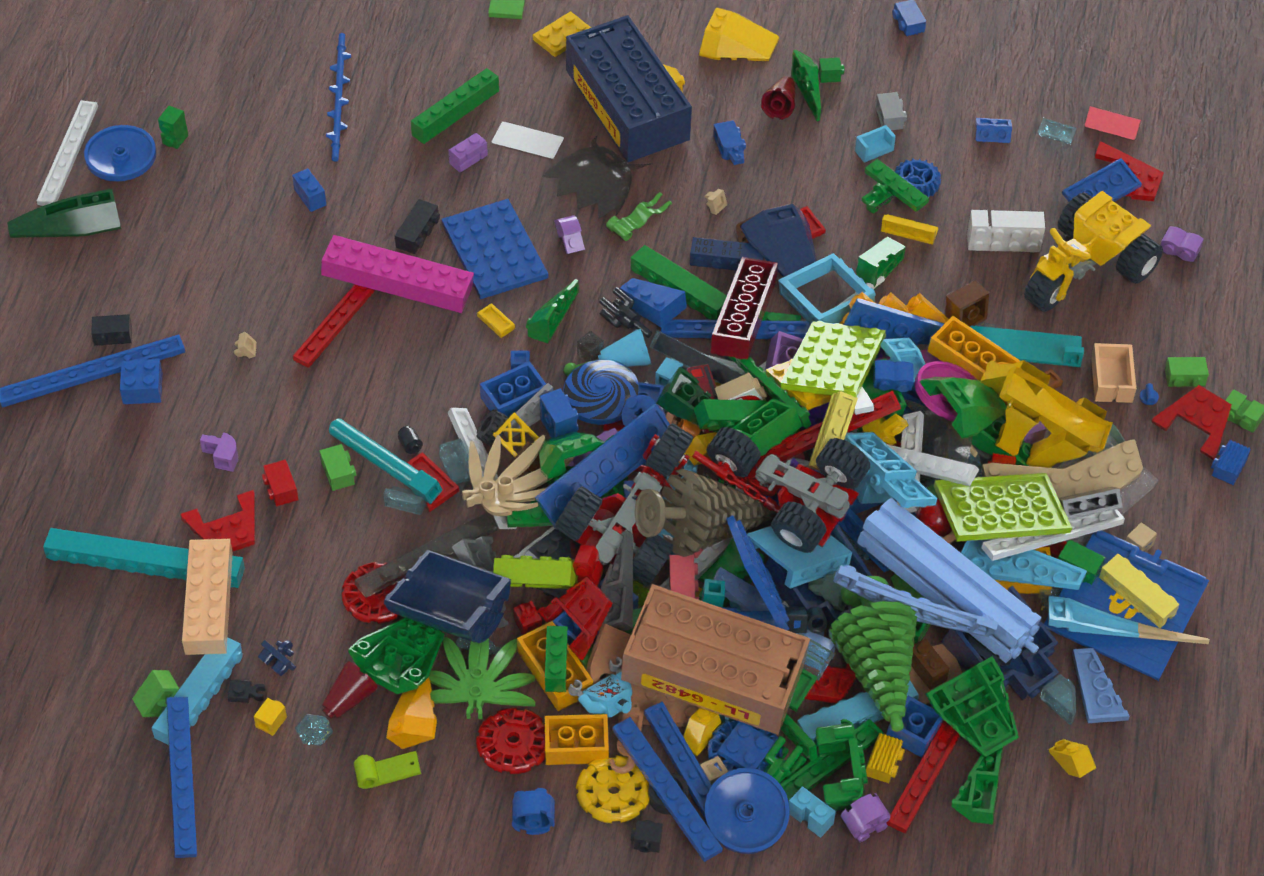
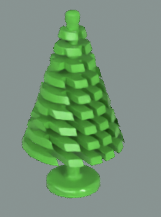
[829,576,917,732]

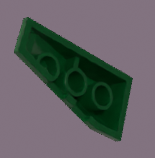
[656,367,720,433]

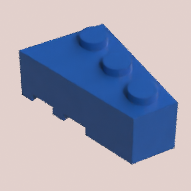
[620,278,687,328]

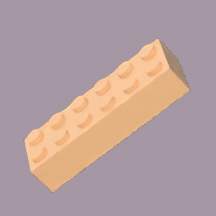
[182,539,233,655]

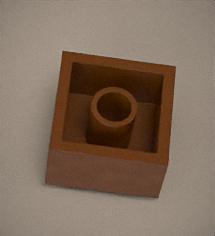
[945,280,989,327]

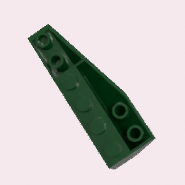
[7,189,121,238]

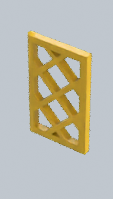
[493,412,539,457]

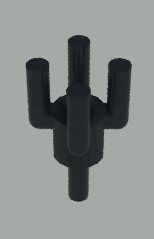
[599,287,652,338]

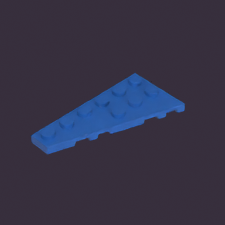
[843,298,944,346]

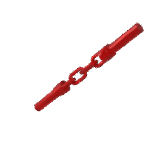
[692,451,780,513]

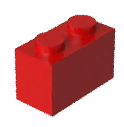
[261,459,299,507]

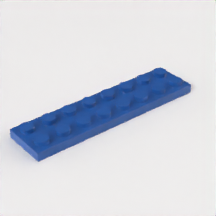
[535,404,670,530]

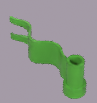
[606,192,672,241]

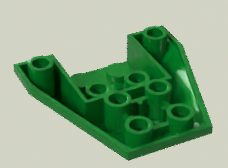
[920,377,1007,439]
[348,618,445,694]

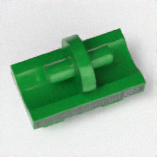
[862,183,895,214]

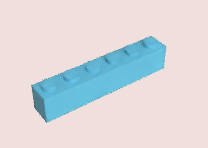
[152,637,243,745]
[797,681,919,747]

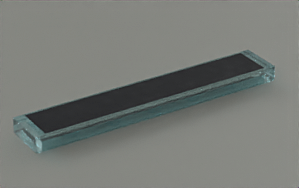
[649,330,745,384]

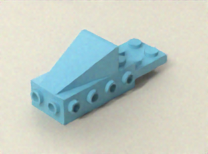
[844,432,938,508]

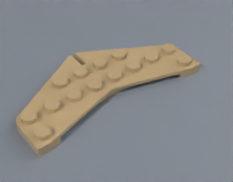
[982,439,1143,498]

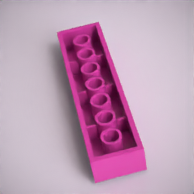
[321,235,474,313]

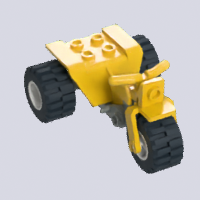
[1024,191,1163,312]

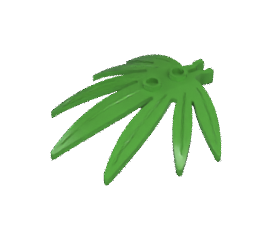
[429,637,535,719]

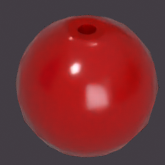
[916,498,952,538]

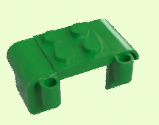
[816,719,868,811]

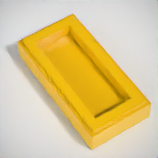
[477,303,515,338]

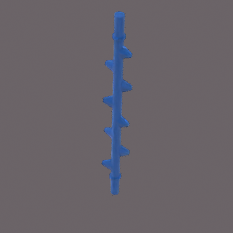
[326,33,351,162]

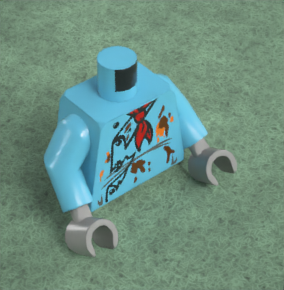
[568,657,632,718]

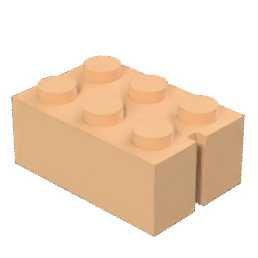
[1091,343,1136,403]

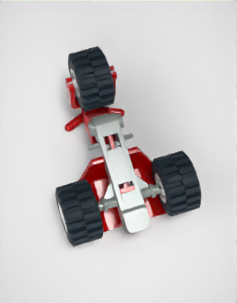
[555,423,693,587]
[706,427,871,553]

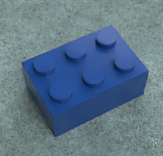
[480,361,546,418]

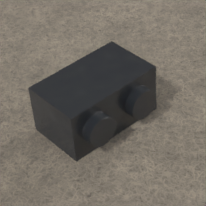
[91,314,132,346]

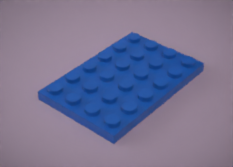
[441,199,548,299]
[726,515,790,630]

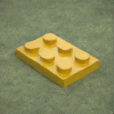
[533,11,591,57]

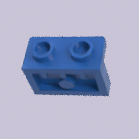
[975,118,1012,143]

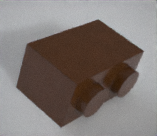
[911,638,950,690]

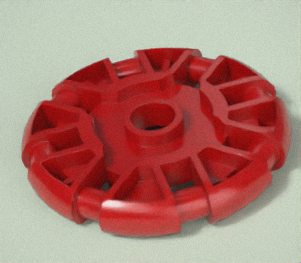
[341,562,406,624]
[476,708,551,774]

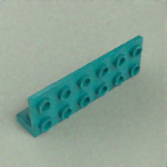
[970,326,1084,367]

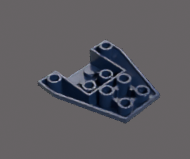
[740,204,817,277]

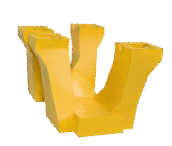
[980,360,1113,468]

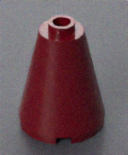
[761,76,795,120]
[322,661,378,719]

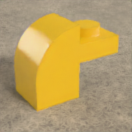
[862,414,909,445]

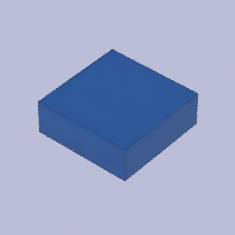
[511,351,530,369]

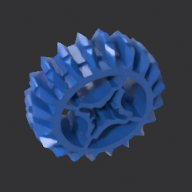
[895,158,941,198]

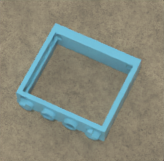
[778,253,876,324]

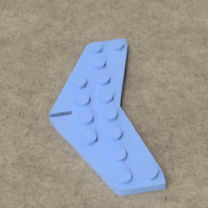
[833,565,999,637]

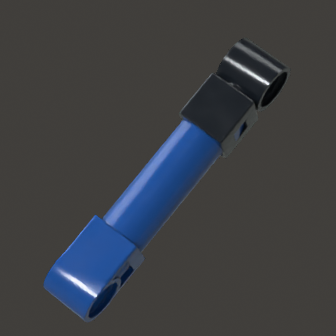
[723,607,828,634]

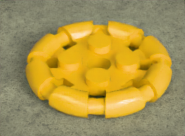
[576,755,650,824]

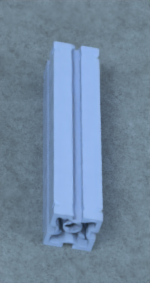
[857,498,1041,663]

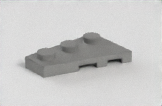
[504,383,553,438]

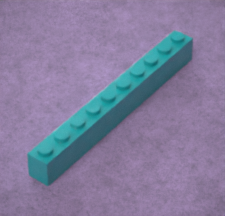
[43,528,245,588]

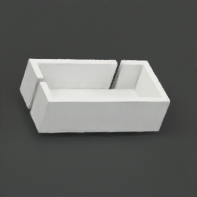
[967,210,1045,252]

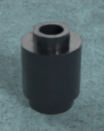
[398,426,423,454]

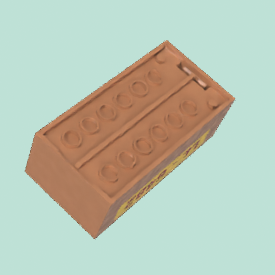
[621,584,810,735]

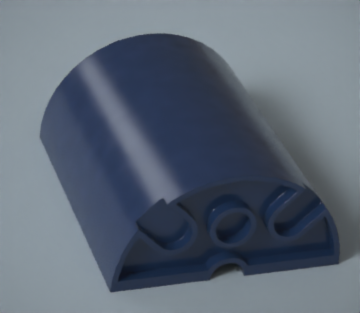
[384,550,511,643]

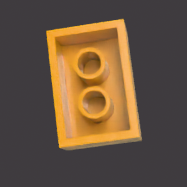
[545,714,609,765]

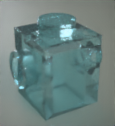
[295,714,333,746]

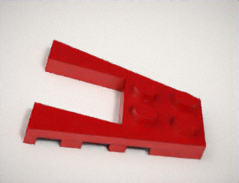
[1095,141,1164,201]

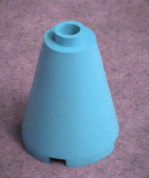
[598,329,651,367]

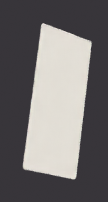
[492,122,564,159]

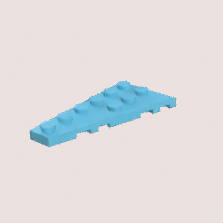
[961,539,1087,590]

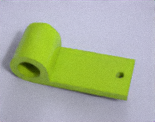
[354,751,421,789]

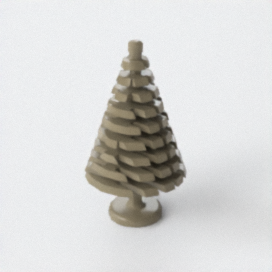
[635,469,777,557]

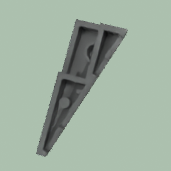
[599,530,633,631]
[452,536,508,628]

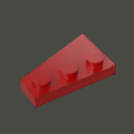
[407,452,460,512]

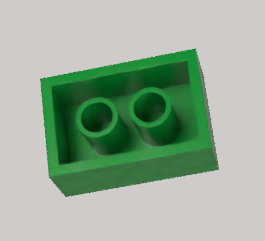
[732,399,803,456]

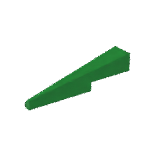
[952,747,1003,824]

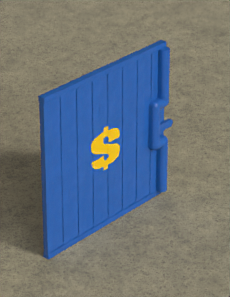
[1044,530,1209,681]

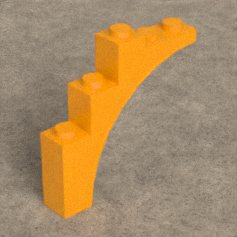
[839,292,949,325]

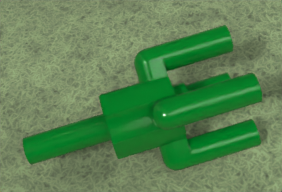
[764,736,807,784]

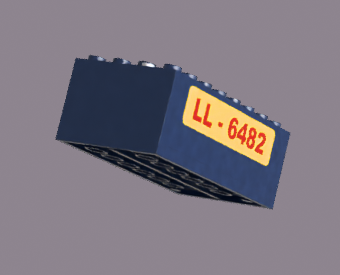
[566,15,692,162]

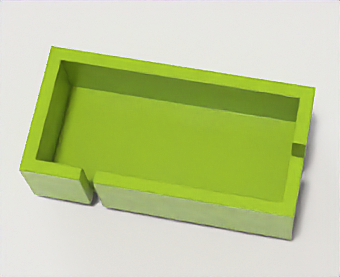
[493,555,578,589]

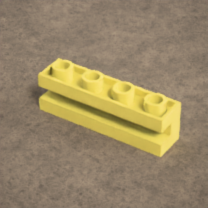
[808,391,858,471]
[1099,554,1179,628]

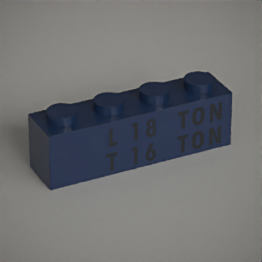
[690,237,764,271]

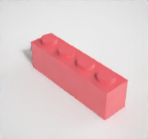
[669,555,699,600]

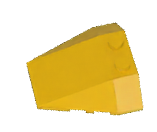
[699,8,779,61]

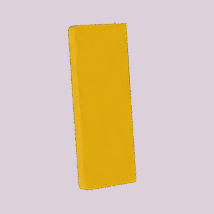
[881,214,938,245]

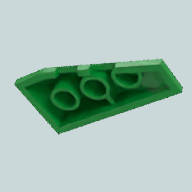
[791,50,821,121]
[526,279,579,344]
[968,414,1032,466]

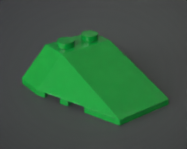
[539,432,605,479]
[926,656,1019,757]

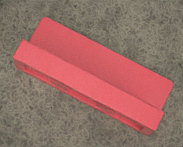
[1085,106,1142,140]

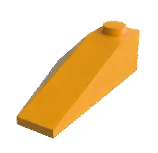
[386,677,437,749]

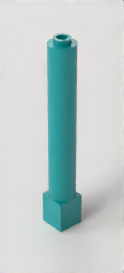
[329,418,443,504]

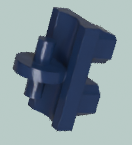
[258,640,296,676]

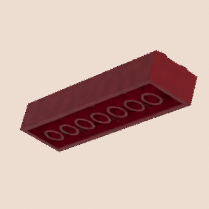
[711,257,778,360]

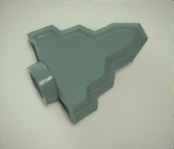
[808,571,847,611]

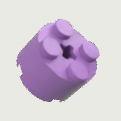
[841,793,891,842]

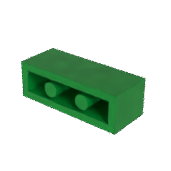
[545,626,568,692]

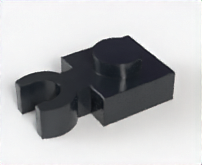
[227,680,266,703]

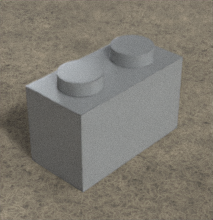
[876,92,907,130]

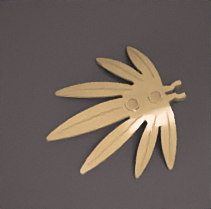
[462,435,575,516]

